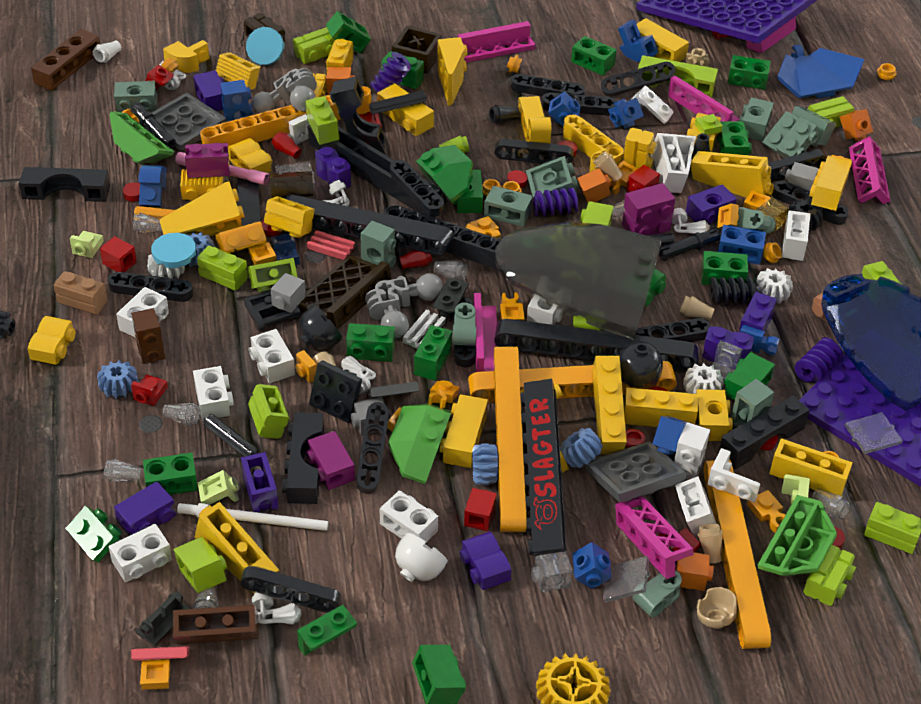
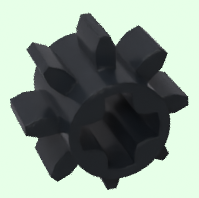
[0,311,16,340]

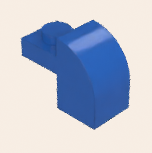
[618,20,659,62]
[138,165,166,207]

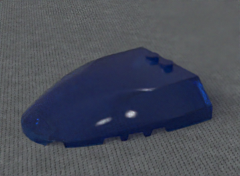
[821,274,921,411]

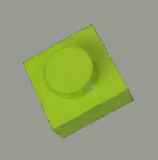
[695,114,723,135]

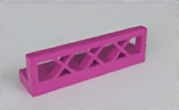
[457,21,535,63]
[668,75,739,121]
[849,136,891,205]
[474,293,498,372]
[615,496,693,579]

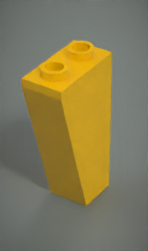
[691,151,774,198]
[159,181,245,236]
[195,502,279,593]

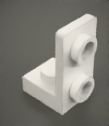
[631,85,673,124]
[288,114,310,144]
[708,448,760,502]

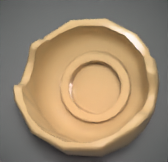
[697,587,737,629]

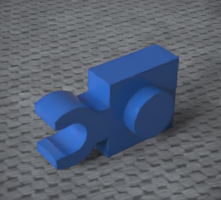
[740,325,780,355]

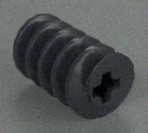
[709,276,757,305]

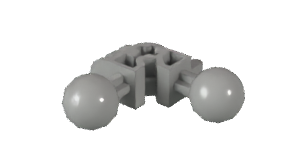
[251,68,317,114]
[365,273,443,339]

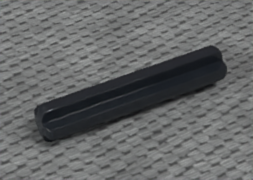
[369,91,426,114]
[204,414,259,457]

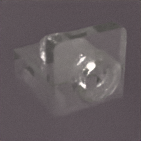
[712,341,742,380]

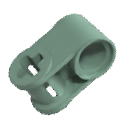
[735,207,776,235]
[452,303,476,346]
[632,570,682,618]

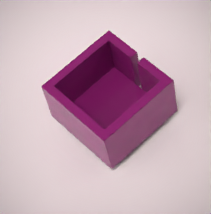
[622,183,676,236]

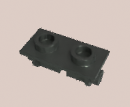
[433,278,469,320]
[135,591,191,646]

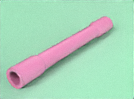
[176,152,270,185]

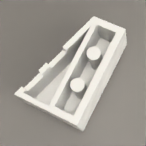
[652,133,696,193]

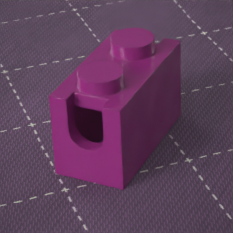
[185,143,230,178]
[306,431,355,490]

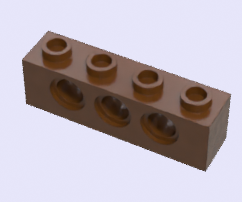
[31,29,100,91]

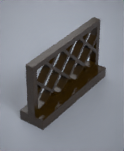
[298,255,392,329]

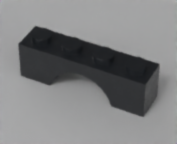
[330,76,386,153]
[19,167,110,202]
[719,395,809,470]
[282,412,324,504]

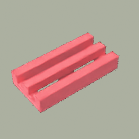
[307,230,355,260]
[131,646,190,660]

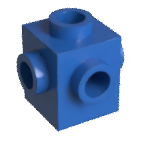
[548,92,580,128]
[608,98,644,128]
[572,542,612,589]

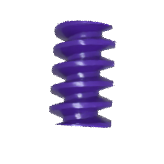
[371,52,411,92]
[533,188,578,217]
[795,337,843,382]

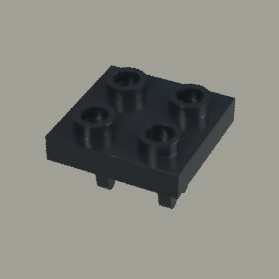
[309,360,362,423]

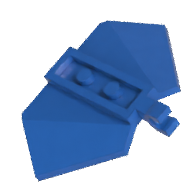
[777,44,865,99]

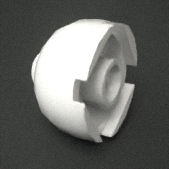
[395,533,448,582]

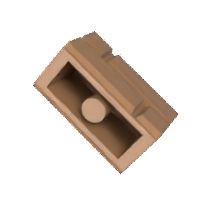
[54,271,108,315]

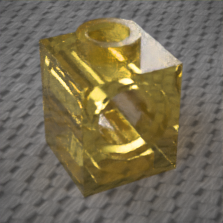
[756,198,789,235]

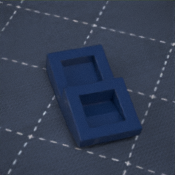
[271,234,300,265]

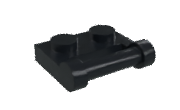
[244,290,301,332]

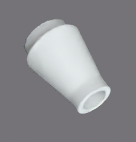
[93,41,122,63]

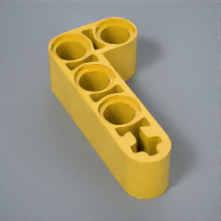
[518,96,551,152]
[563,115,624,175]

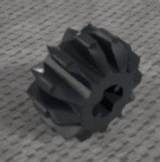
[786,198,823,233]

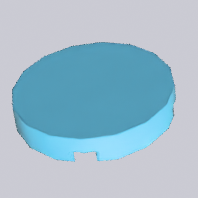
[246,27,284,66]
[151,233,196,268]

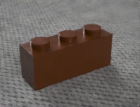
[173,605,259,644]

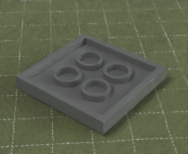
[145,93,227,152]
[585,441,686,503]

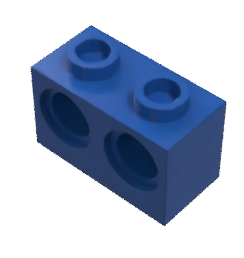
[220,80,253,122]
[718,225,766,265]
[652,416,689,455]

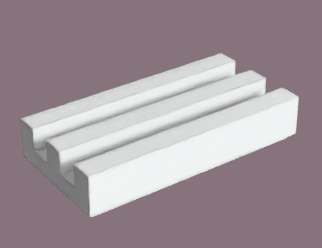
[403,310,446,349]

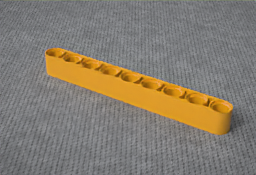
[200,86,372,146]
[494,347,526,532]
[468,361,677,403]
[704,460,771,649]

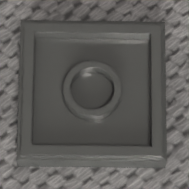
[367,382,419,399]

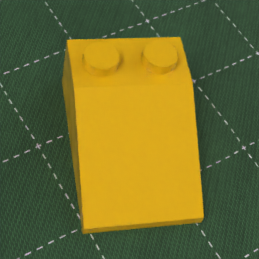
[437,37,467,106]

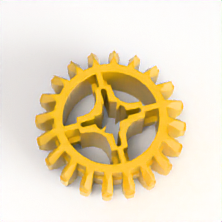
[536,653,611,704]

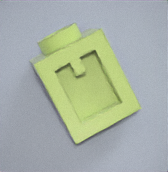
[70,231,104,258]
[198,470,240,504]
[781,474,810,504]

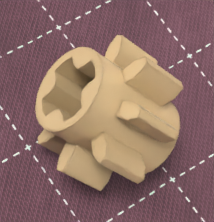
[686,48,709,67]

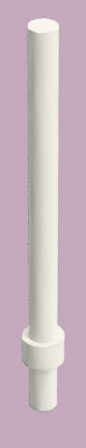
[177,503,329,531]

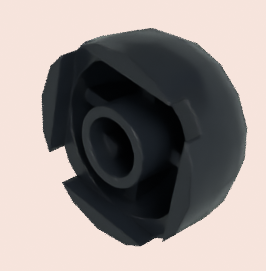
[299,304,343,350]
[618,341,663,388]

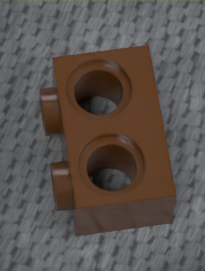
[131,308,165,364]

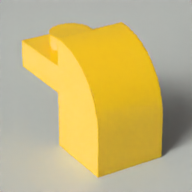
[163,40,209,73]

